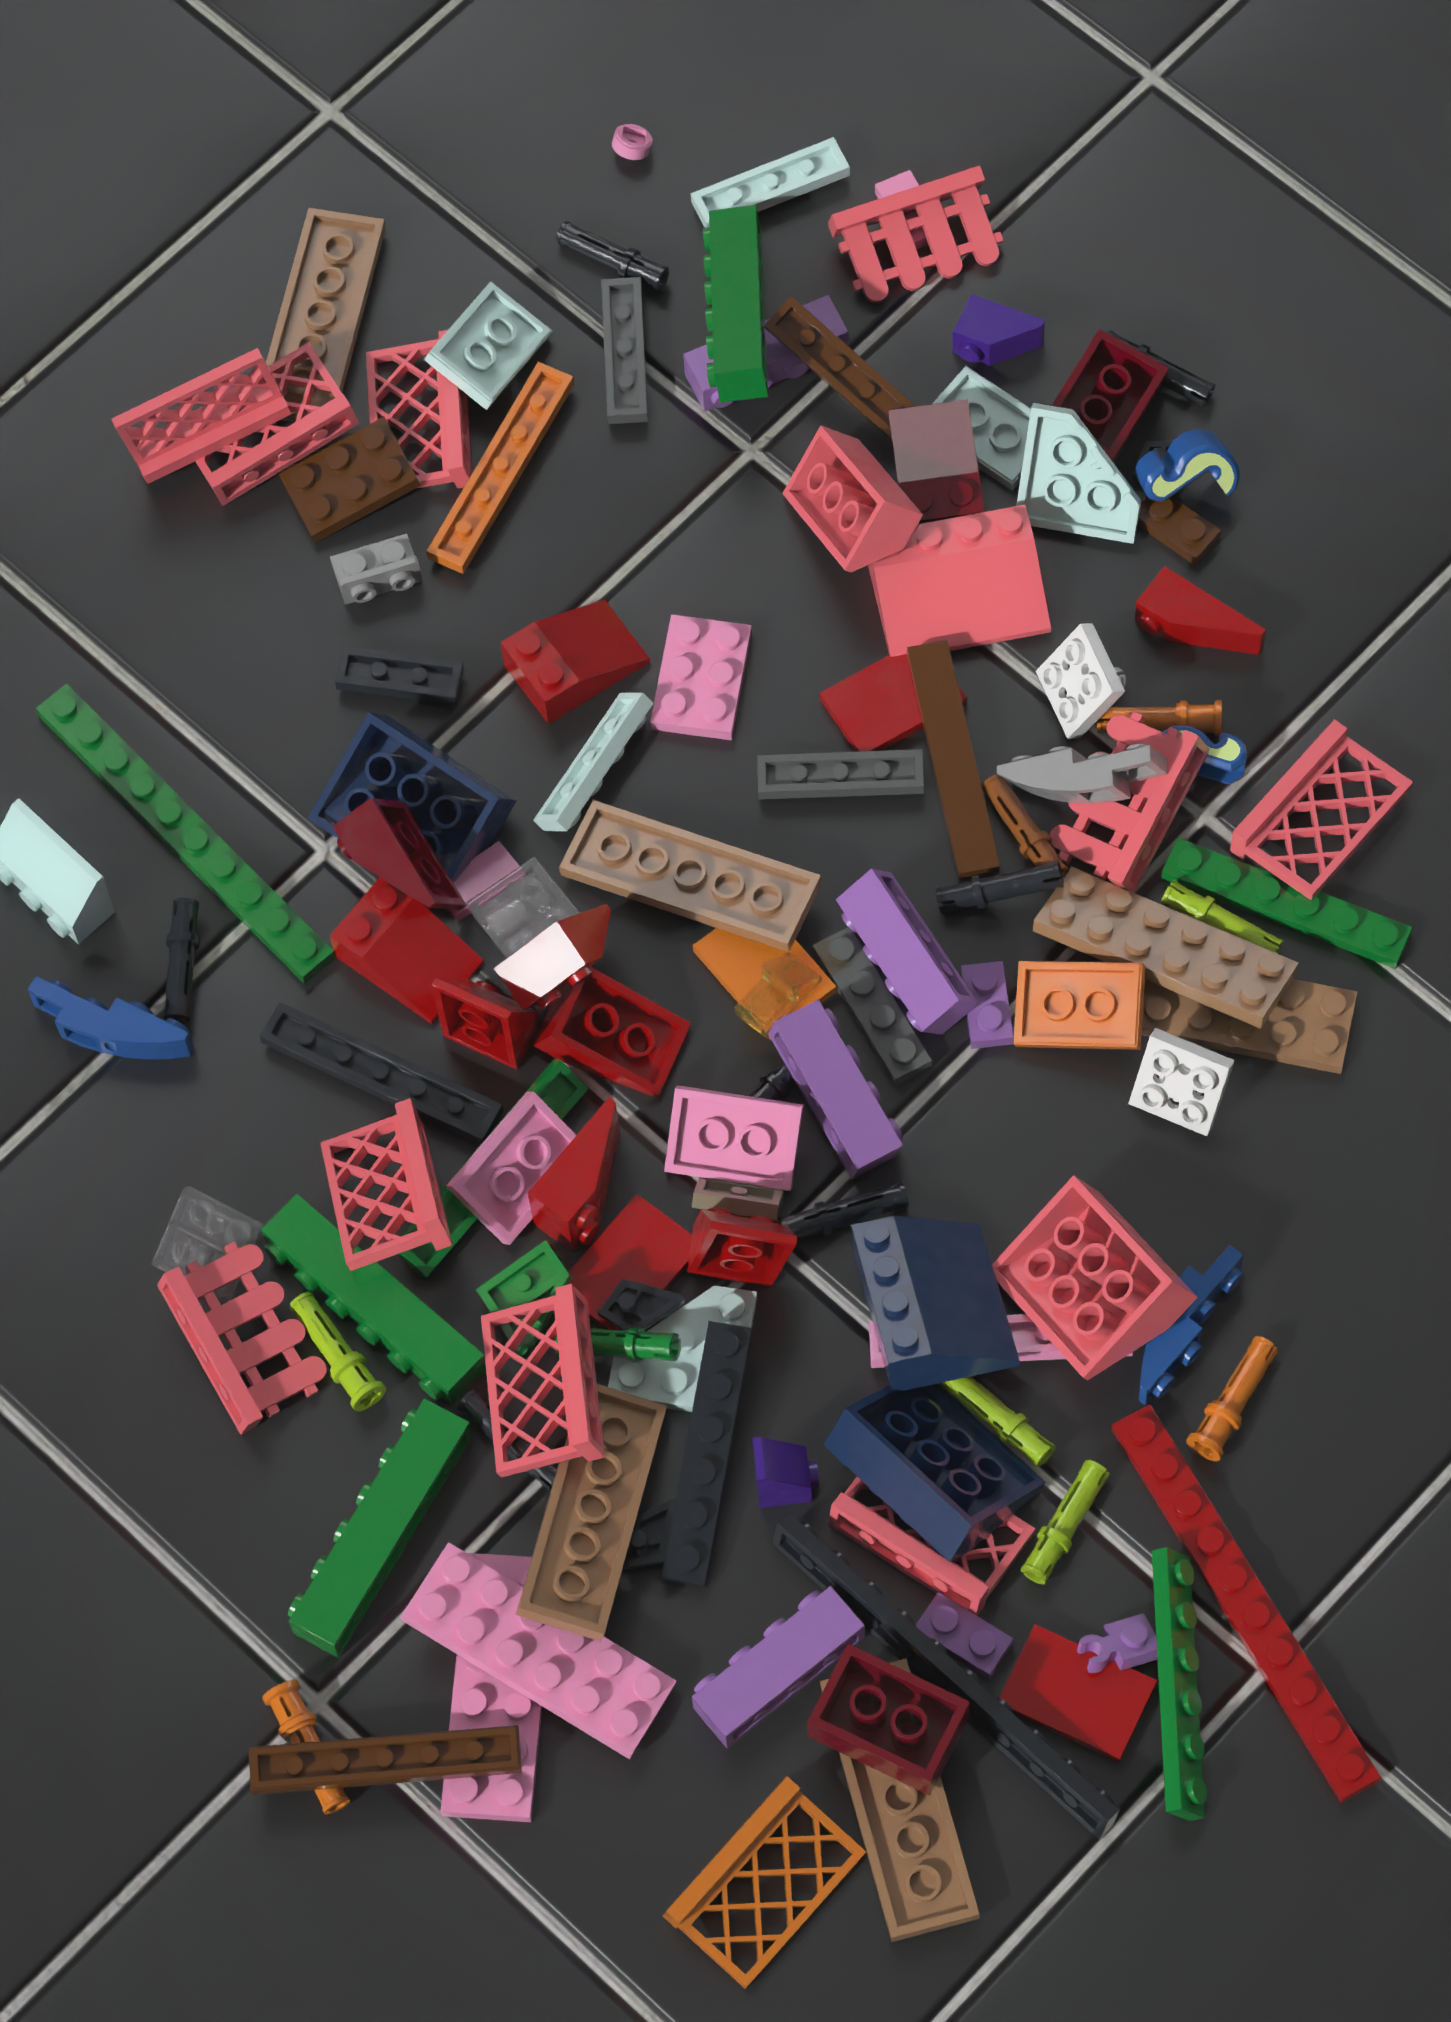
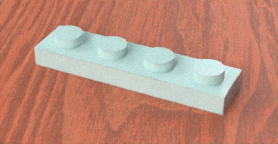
[691,137,850,228]
[533,693,653,831]

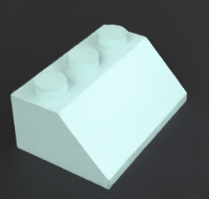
[0,798,115,945]

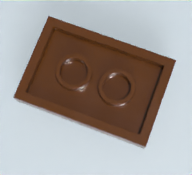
[279,417,421,543]

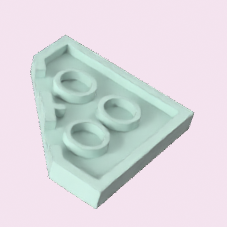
[1016,403,1141,544]
[608,1286,757,1412]

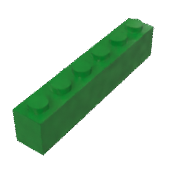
[703,205,768,403]
[261,1194,486,1406]
[288,1398,473,1658]

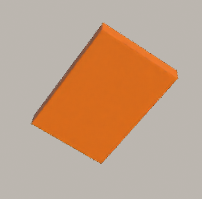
[693,928,837,1040]
[1013,961,1146,1050]

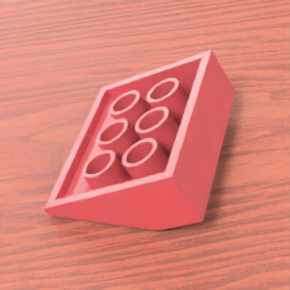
[868,505,1051,657]
[992,1175,1198,1380]

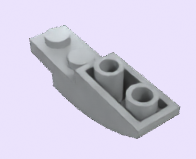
[997,744,1168,804]

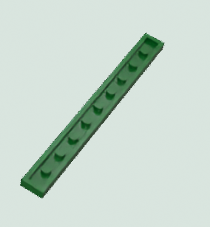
[36,683,336,984]

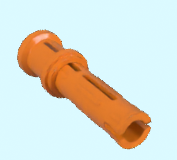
[1097,700,1222,737]
[1186,1336,1279,1461]
[262,1679,350,1814]

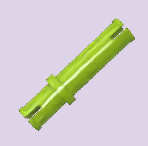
[1161,880,1284,954]
[939,1376,1056,1468]
[1021,1460,1110,1585]

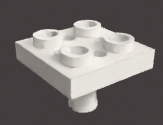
[1036,623,1126,739]
[1128,1028,1235,1136]

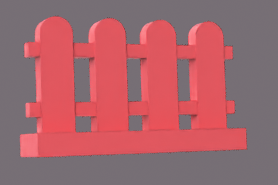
[828,165,1004,303]
[1050,712,1210,893]
[157,1241,327,1435]

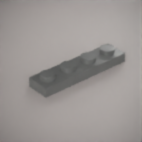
[601,277,648,424]
[757,749,924,800]
[813,927,932,1086]

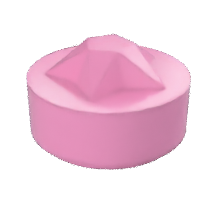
[612,124,653,160]

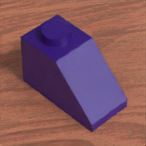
[952,294,1045,366]
[752,1437,819,1508]

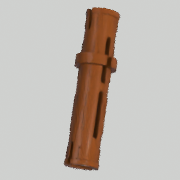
[982,774,1069,878]

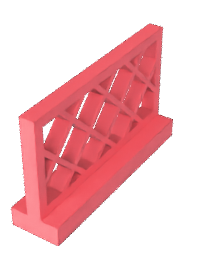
[366,330,472,489]
[195,342,360,506]
[111,348,292,484]
[1230,719,1413,901]
[320,1098,453,1271]
[481,1284,605,1478]
[828,1477,1036,1616]

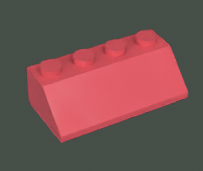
[782,425,923,572]

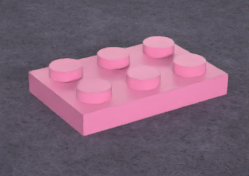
[650,614,752,740]
[664,1085,804,1191]
[446,1091,576,1245]

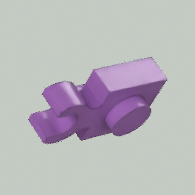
[1077,1613,1157,1673]

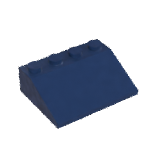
[308,712,517,883]
[851,1216,1020,1393]
[824,1384,1046,1562]

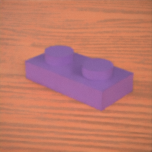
[961,961,1013,1049]
[916,1592,1013,1679]

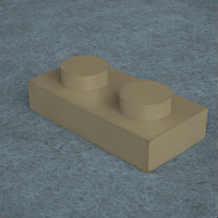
[692,1177,784,1221]

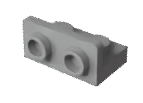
[330,533,422,605]

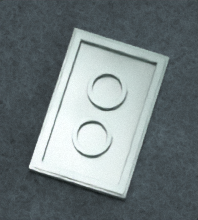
[424,281,553,410]
[932,366,1031,491]

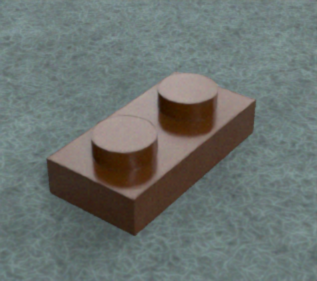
[1137,496,1221,566]

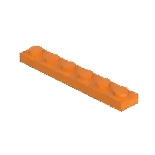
[427,362,574,574]

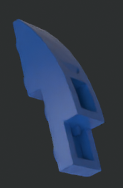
[27,976,195,1059]
[1139,1245,1244,1406]

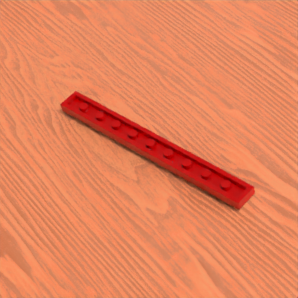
[1112,1404,1381,1803]

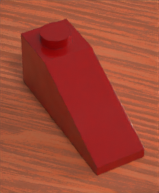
[1135,566,1266,655]

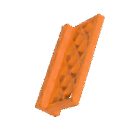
[663,1776,866,1989]

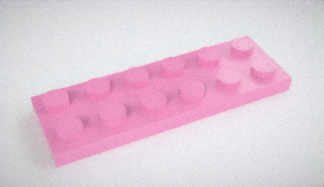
[401,1542,677,1759]
[440,1553,542,1822]

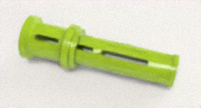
[289,1292,387,1411]

